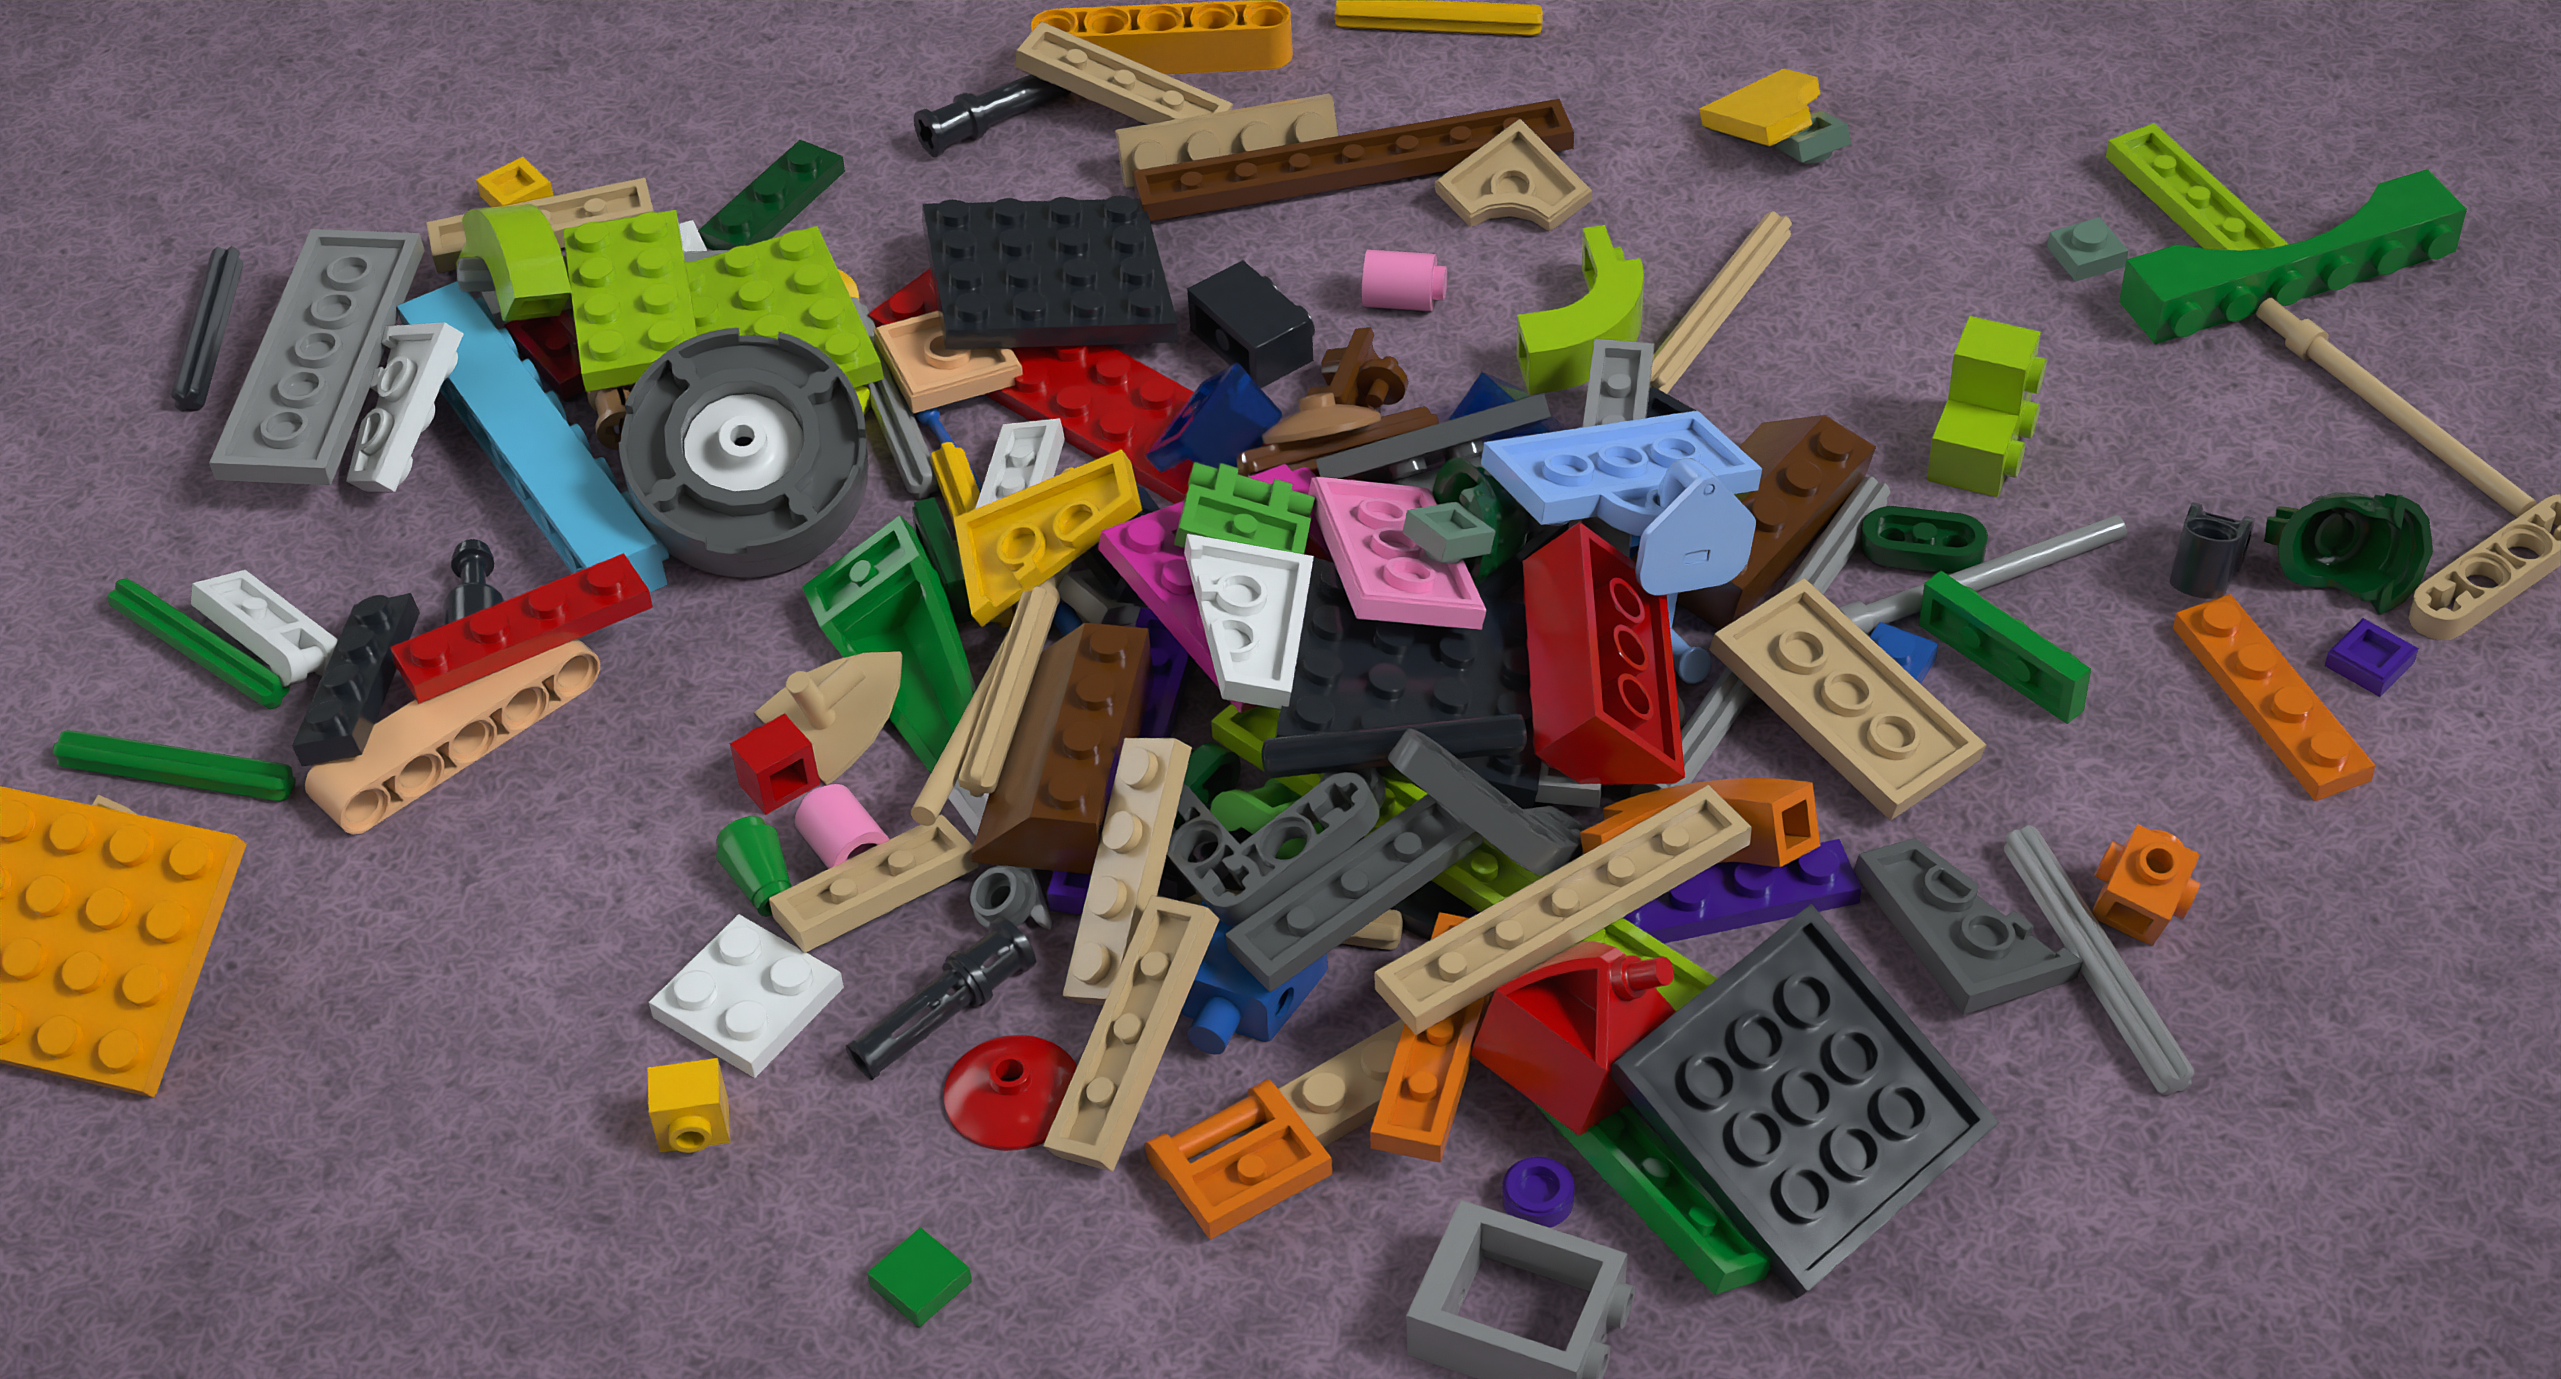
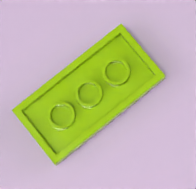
[563,210,698,392]

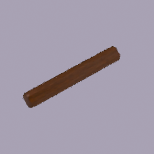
[1236,406,1439,477]

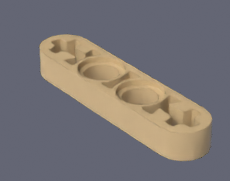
[2409,494,2561,640]

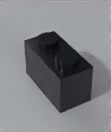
[1187,260,1315,390]

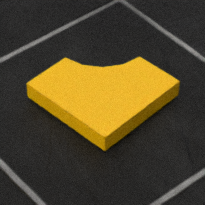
[1699,68,1821,146]

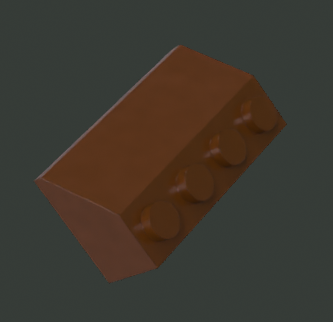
[1631,415,1876,630]
[971,623,1154,875]

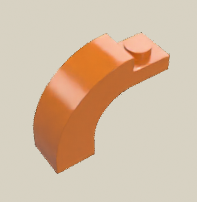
[1580,778,1821,867]

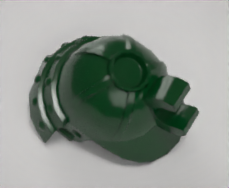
[1432,457,1529,588]
[2264,492,2433,615]

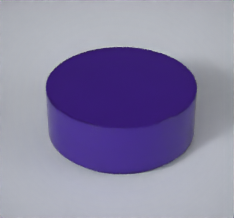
[1502,1157,1574,1228]

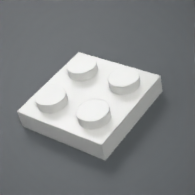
[649,914,844,1078]

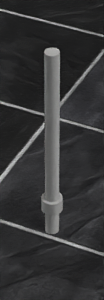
[1838,515,2127,637]

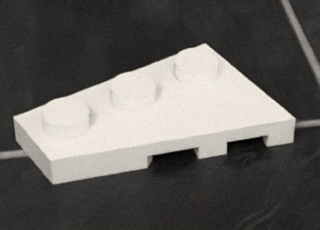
[346,322,464,492]
[1184,534,1314,709]

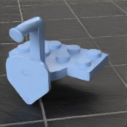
[1481,411,1762,684]

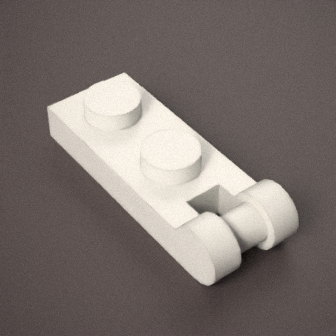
[191,570,338,686]

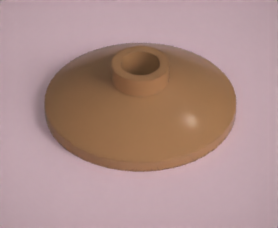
[1262,392,1381,444]

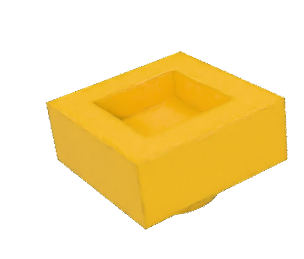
[476,157,554,207]

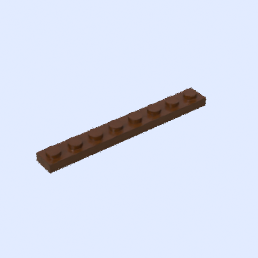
[1132,99,1574,221]

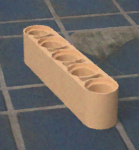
[305,639,600,835]

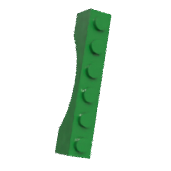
[2119,169,2467,344]

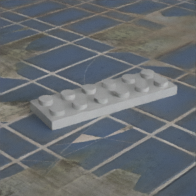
[209,229,425,485]

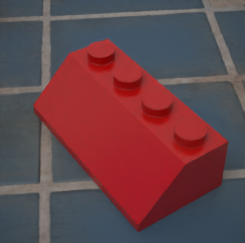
[1523,522,1685,785]

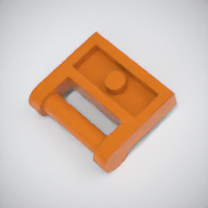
[1144,1079,1332,1240]

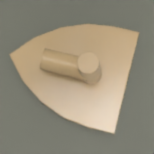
[754,652,902,785]

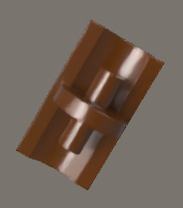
[1306,327,1409,410]

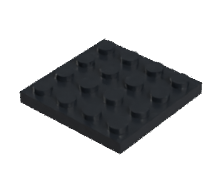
[922,196,1178,350]
[1275,557,1542,809]
[1611,904,2000,1299]

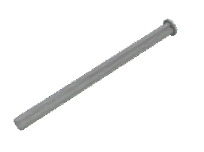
[1630,476,1890,797]

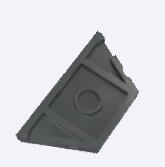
[1316,393,1551,483]

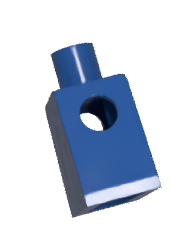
[1181,900,1328,1055]

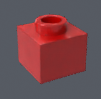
[730,713,820,815]

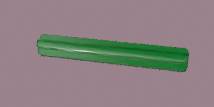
[107,578,290,709]
[53,730,296,802]

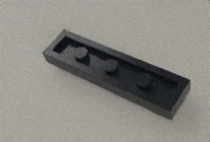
[292,593,420,767]

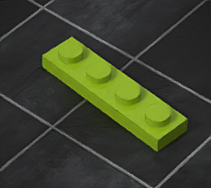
[2106,123,2288,251]

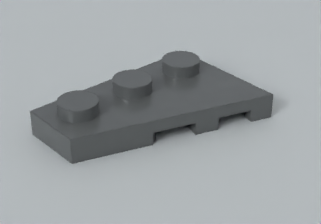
[1854,838,2083,1015]

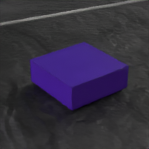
[2324,618,2419,697]

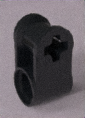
[2170,502,2255,599]

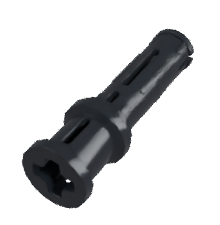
[914,74,1072,157]
[845,917,1037,1080]

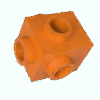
[2091,824,2201,946]

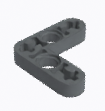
[1388,728,1587,876]
[1166,772,1379,926]

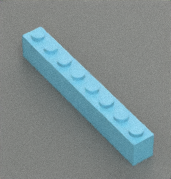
[397,281,669,592]

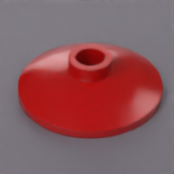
[944,1035,1077,1151]

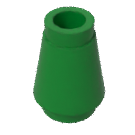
[716,816,791,917]

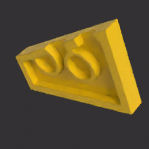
[953,449,1142,627]

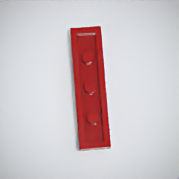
[390,553,653,704]

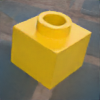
[647,1058,730,1153]

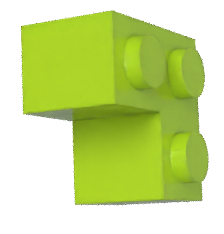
[1927,316,2047,497]

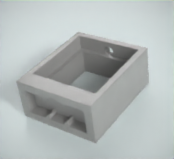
[1406,1199,1635,1379]

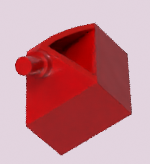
[1471,941,1676,1136]

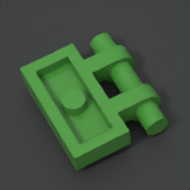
[1174,462,1315,554]

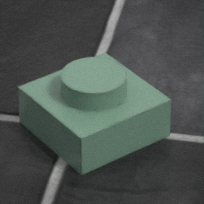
[1776,110,1851,164]
[2047,217,2129,282]
[1402,502,1496,564]

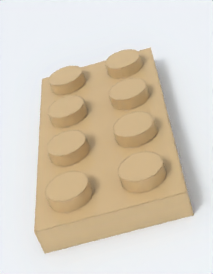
[1709,578,1986,821]

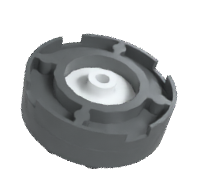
[619,328,869,578]

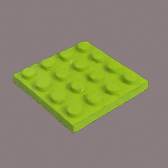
[686,226,884,388]

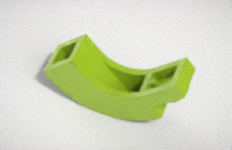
[456,204,572,321]
[1517,225,1644,395]

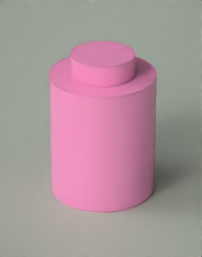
[1362,250,1447,311]
[795,784,890,869]

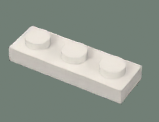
[975,418,1065,509]

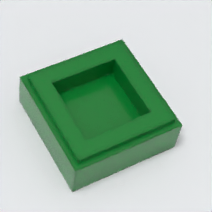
[867,1227,972,1328]

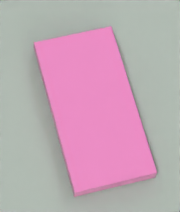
[1308,477,1486,630]

